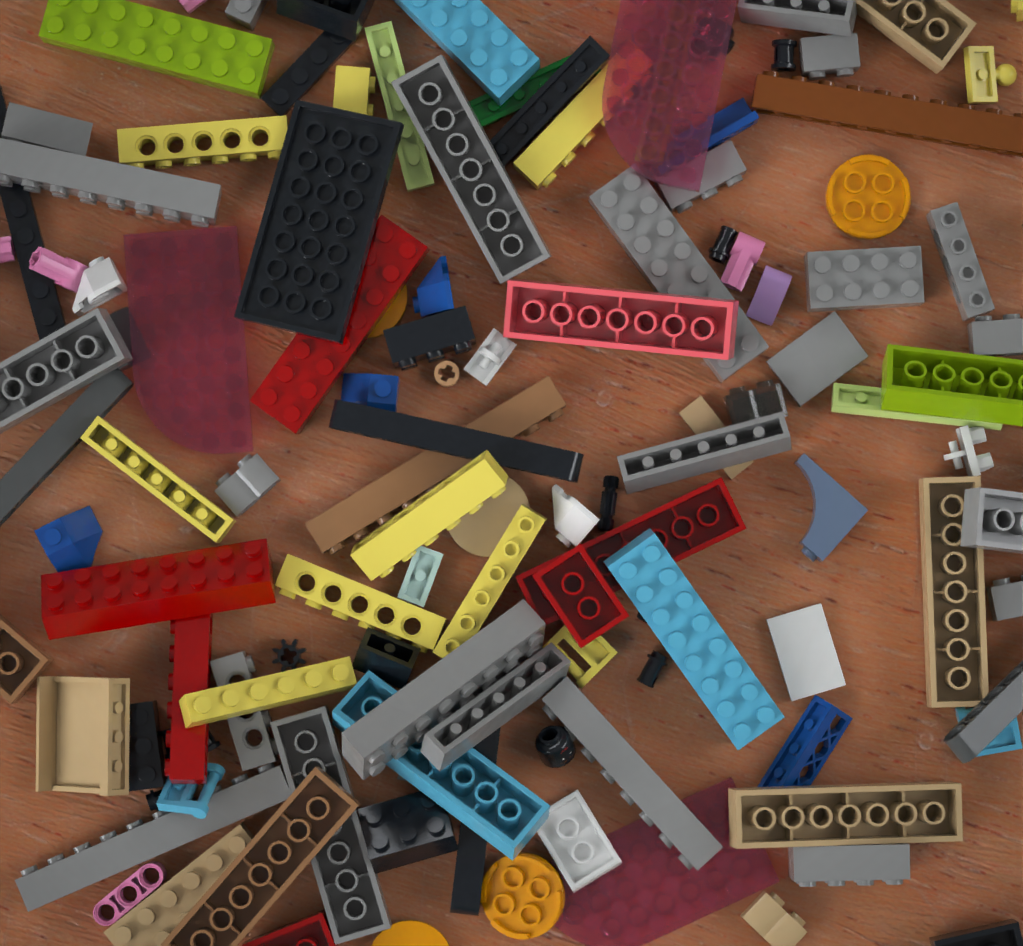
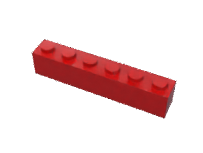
[164,614,213,784]

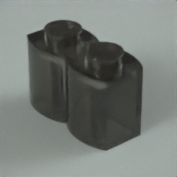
[724,380,788,425]

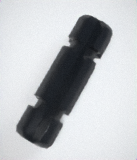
[598,475,619,531]

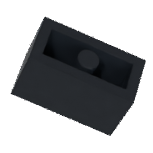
[352,627,421,689]

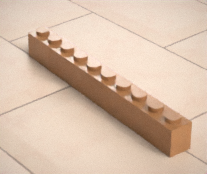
[305,376,566,555]

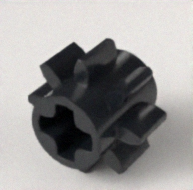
[272,639,307,672]

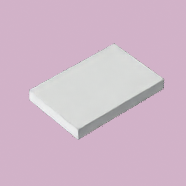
[766,603,846,701]
[537,789,622,893]

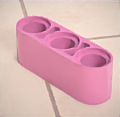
[93,861,167,926]

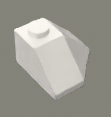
[72,256,128,317]
[552,484,600,548]

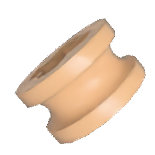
[434,361,460,387]

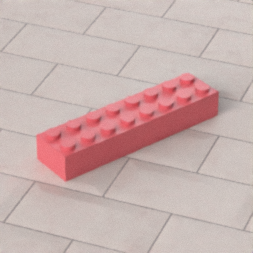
[503,279,739,360]

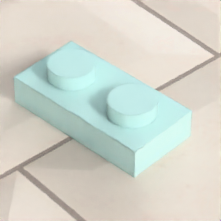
[397,546,444,607]

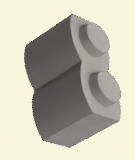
[215,454,280,517]

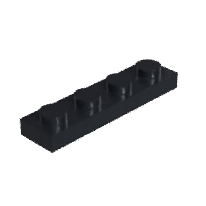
[261,31,359,116]

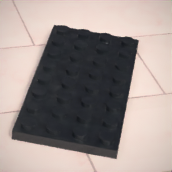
[234,100,404,344]

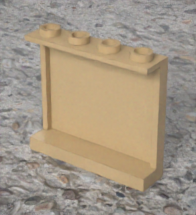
[36,676,130,796]

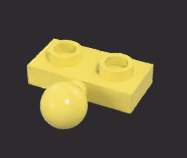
[963,46,1017,104]

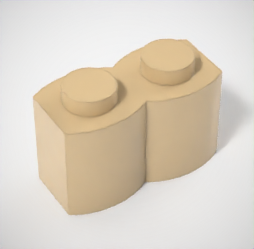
[740,890,807,946]

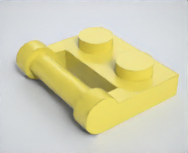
[542,625,618,689]

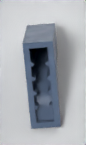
[794,453,868,562]

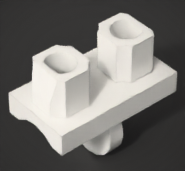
[464,328,517,386]
[943,425,994,476]

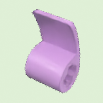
[746,265,792,326]

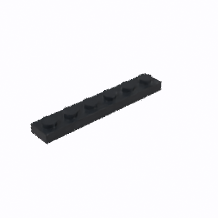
[490,36,612,168]

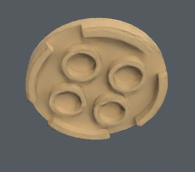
[449,477,530,557]

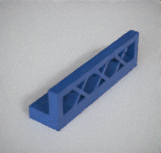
[651,98,759,178]
[757,695,853,787]

